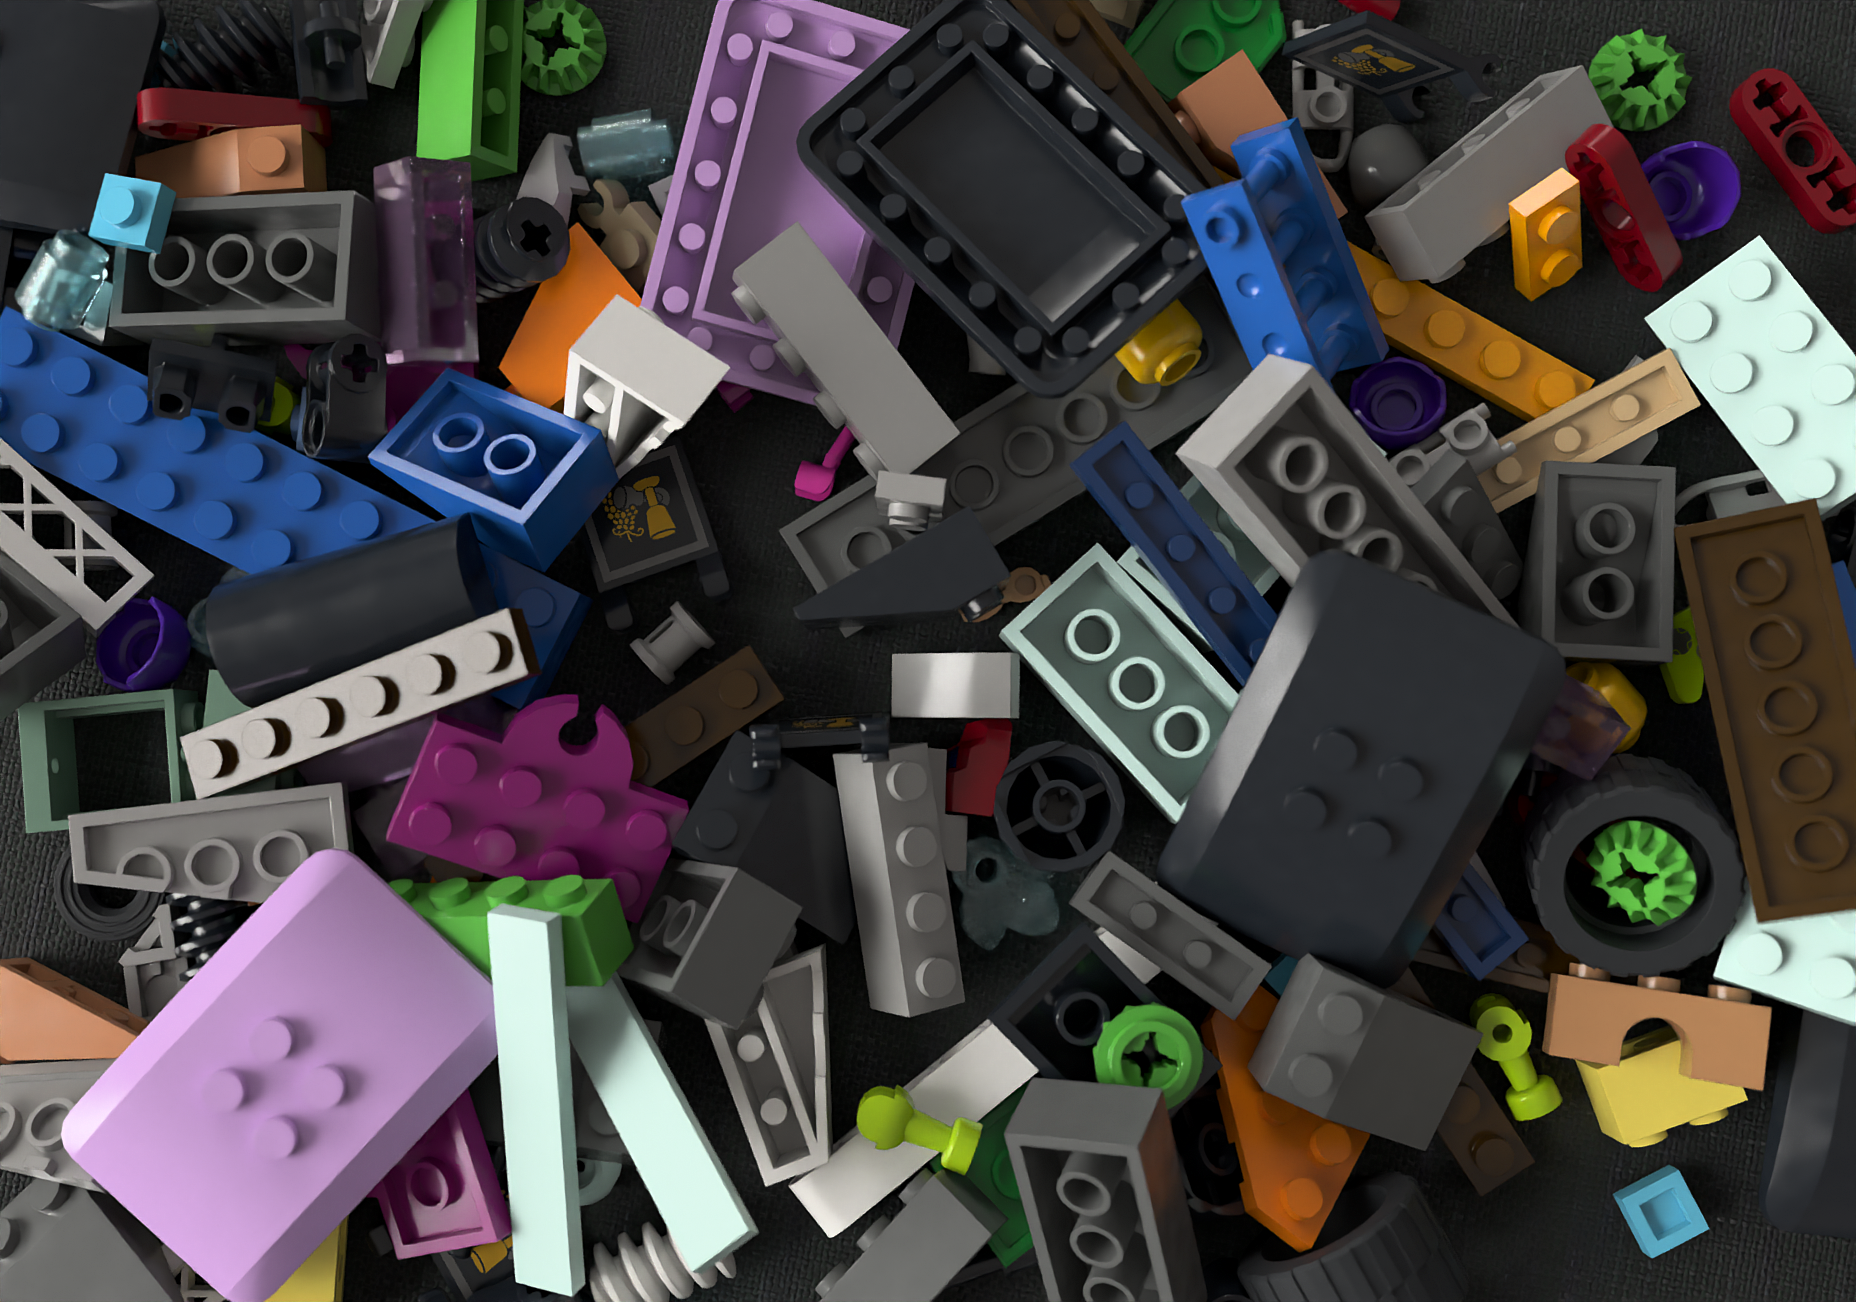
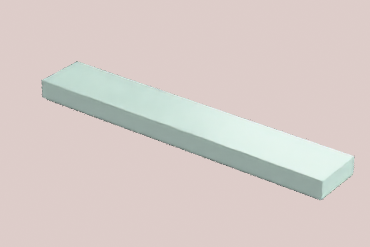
[487,904,585,1297]
[565,971,759,1274]

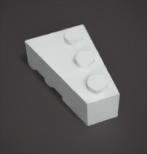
[563,295,731,479]
[704,943,833,1186]

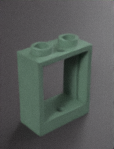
[18,689,205,833]

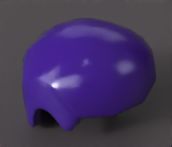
[1641,141,1742,241]
[1349,356,1447,452]
[95,596,192,693]

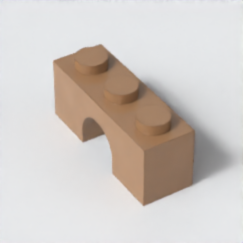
[1542,963,1772,1090]

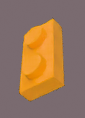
[1508,168,1582,302]

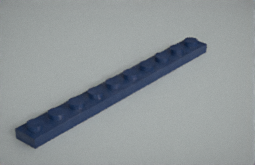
[1069,421,1529,981]

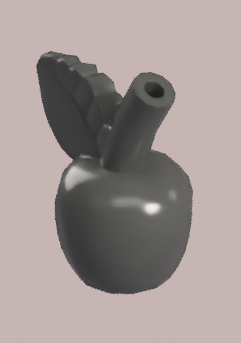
[1347,124,1429,260]

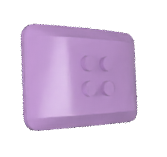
[640,0,915,406]
[61,848,498,1302]

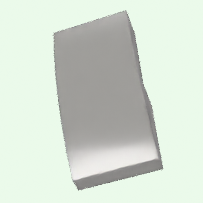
[891,653,1020,718]

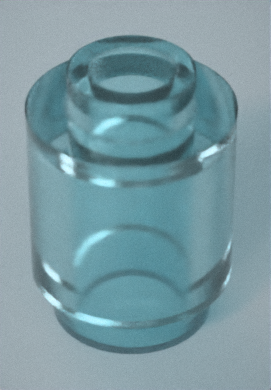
[578,108,675,180]
[14,230,109,332]

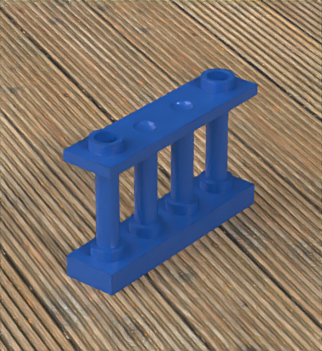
[1181,117,1390,395]

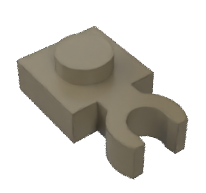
[577,179,662,294]

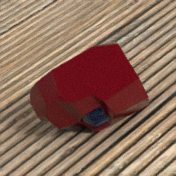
[945,718,1012,817]

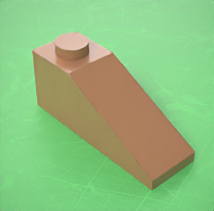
[1167,49,1348,219]
[135,124,327,198]
[0,957,151,1064]

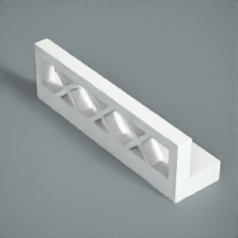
[0,438,154,638]

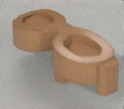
[961,567,1051,622]

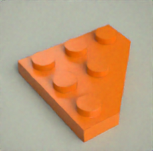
[1200,985,1371,1252]

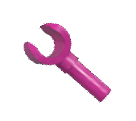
[794,426,856,502]

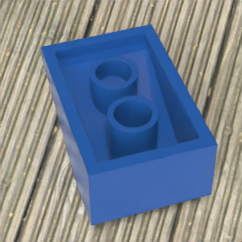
[368,367,619,573]

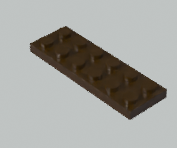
[1673,498,1856,925]

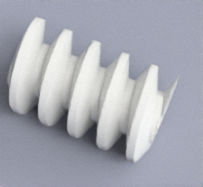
[590,1222,736,1302]

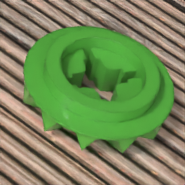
[521,0,607,96]
[1588,28,1693,131]
[1586,821,1697,926]
[1093,1002,1203,1110]

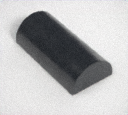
[206,512,499,709]

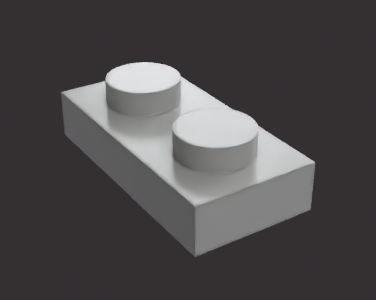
[875,470,946,531]

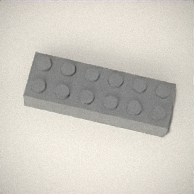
[1176,354,1520,628]

